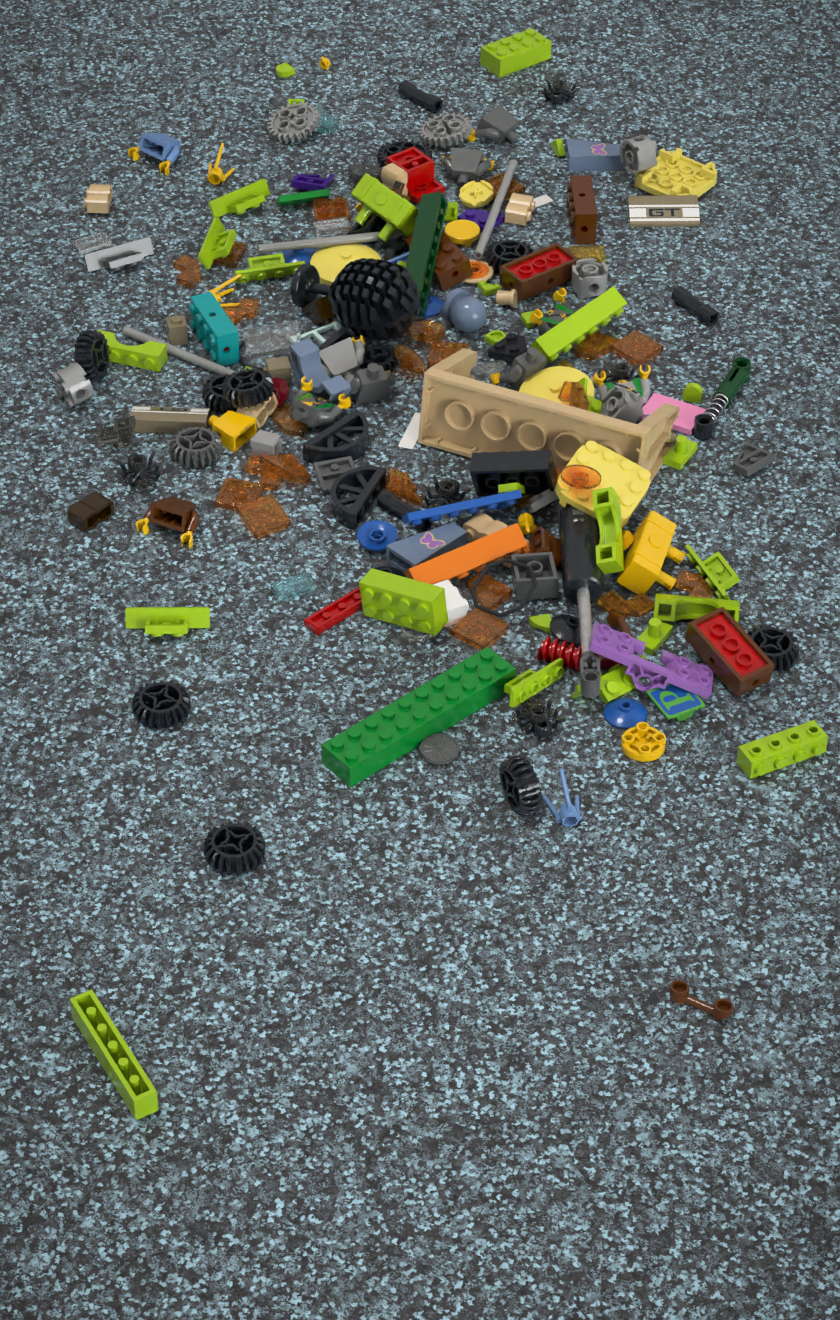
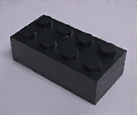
[469,450,558,496]

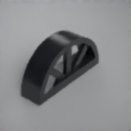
[303,409,369,464]
[331,466,386,530]

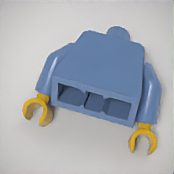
[128,133,181,175]

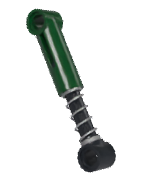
[693,357,751,441]

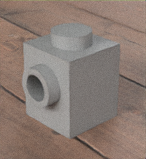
[249,429,281,462]

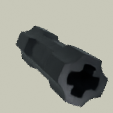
[398,81,443,113]
[671,286,719,326]
[377,490,433,531]

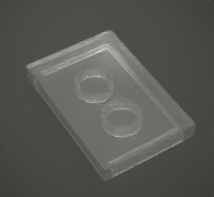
[243,320,302,359]

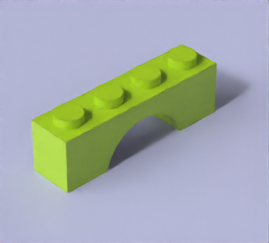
[97,330,168,372]
[592,486,624,574]
[654,593,740,623]

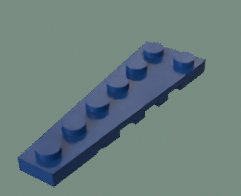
[402,490,522,526]

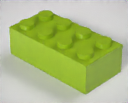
[480,28,552,78]
[359,568,448,636]

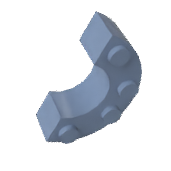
[290,338,351,403]

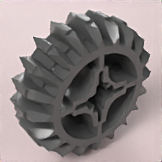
[169,425,222,469]

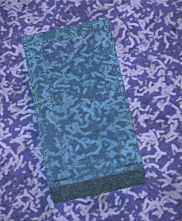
[270,572,317,601]

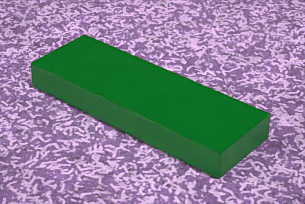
[276,189,330,207]

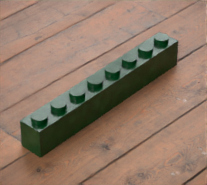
[406,192,448,317]

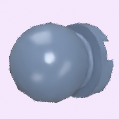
[440,288,487,333]

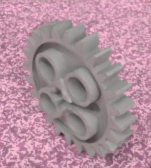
[267,101,321,144]
[418,112,473,148]

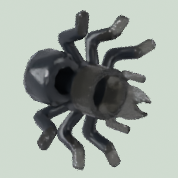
[539,79,580,105]
[595,358,640,383]
[115,451,165,490]
[419,475,472,509]
[510,696,566,738]

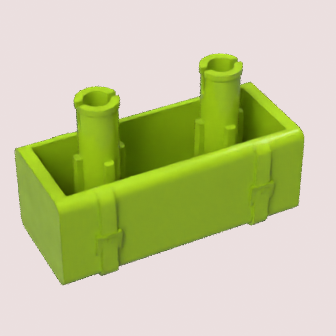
[351,173,418,242]

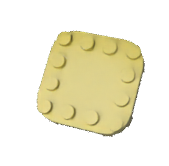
[634,148,717,198]
[554,441,651,528]

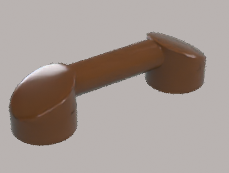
[606,611,635,638]
[669,980,734,1020]

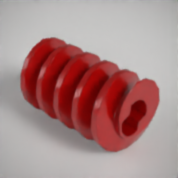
[537,636,582,672]

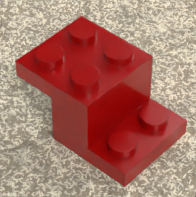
[386,146,445,204]

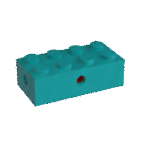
[188,292,240,366]

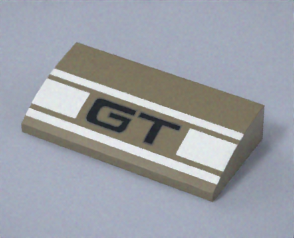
[627,195,700,227]
[129,405,211,434]

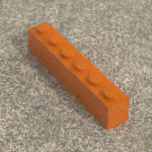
[404,523,527,585]

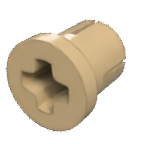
[496,289,518,308]

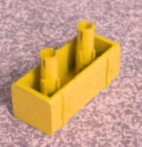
[617,511,686,596]

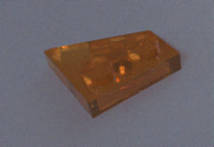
[575,332,623,361]
[386,466,423,506]
[468,571,513,615]

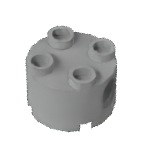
[620,135,658,174]
[571,258,608,299]
[51,363,94,408]
[601,387,644,423]

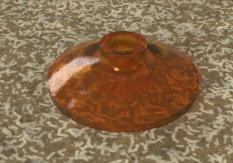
[409,320,446,343]
[394,345,426,374]
[561,465,601,489]

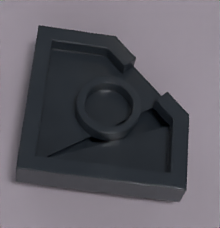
[487,333,528,362]

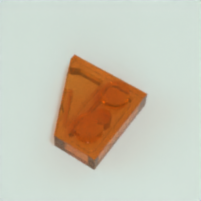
[259,454,312,483]

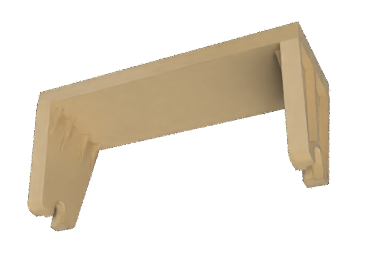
[418,348,680,484]

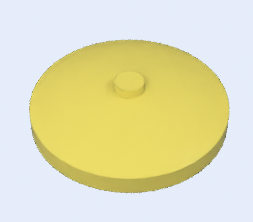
[310,243,381,285]
[519,366,595,405]

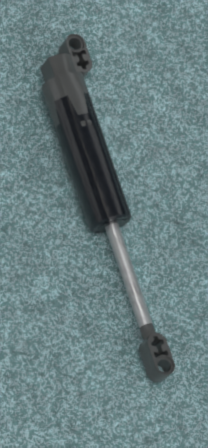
[557,499,603,698]

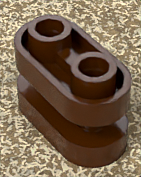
[529,526,561,568]

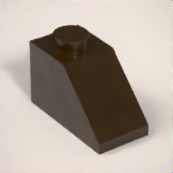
[302,295,335,326]

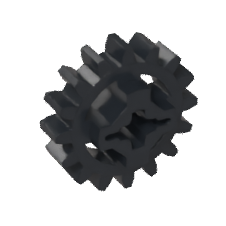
[360,343,398,372]

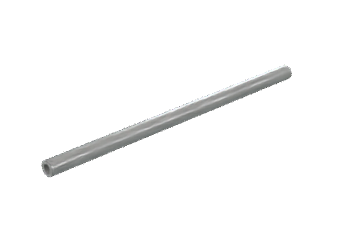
[474,160,518,259]
[257,230,408,254]
[122,326,236,375]

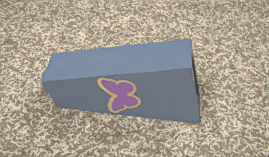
[566,138,627,171]
[386,522,467,573]

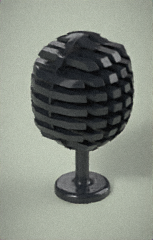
[291,258,422,341]

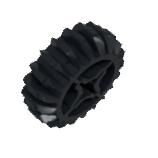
[486,239,533,275]
[73,330,110,382]
[222,367,274,409]
[202,373,239,414]
[747,624,800,673]
[132,680,191,731]
[499,755,543,817]
[203,821,266,876]

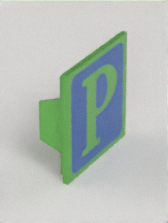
[646,683,706,722]

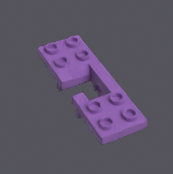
[588,622,713,699]

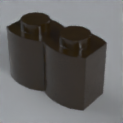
[67,492,114,531]

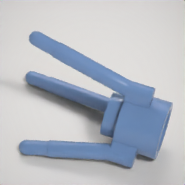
[542,768,581,827]

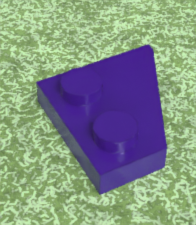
[291,174,335,191]

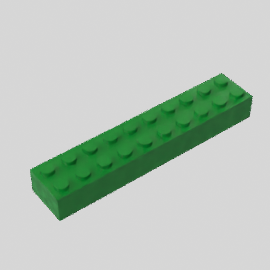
[321,647,516,787]

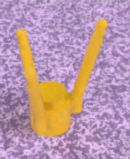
[206,143,235,185]
[208,274,242,308]
[518,513,537,534]

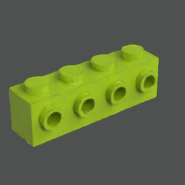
[736,720,828,779]

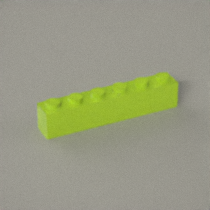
[529,286,627,363]
[70,989,159,1120]

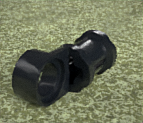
[384,235,407,261]

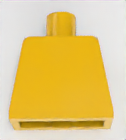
[208,411,257,452]

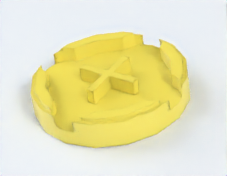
[459,180,494,208]

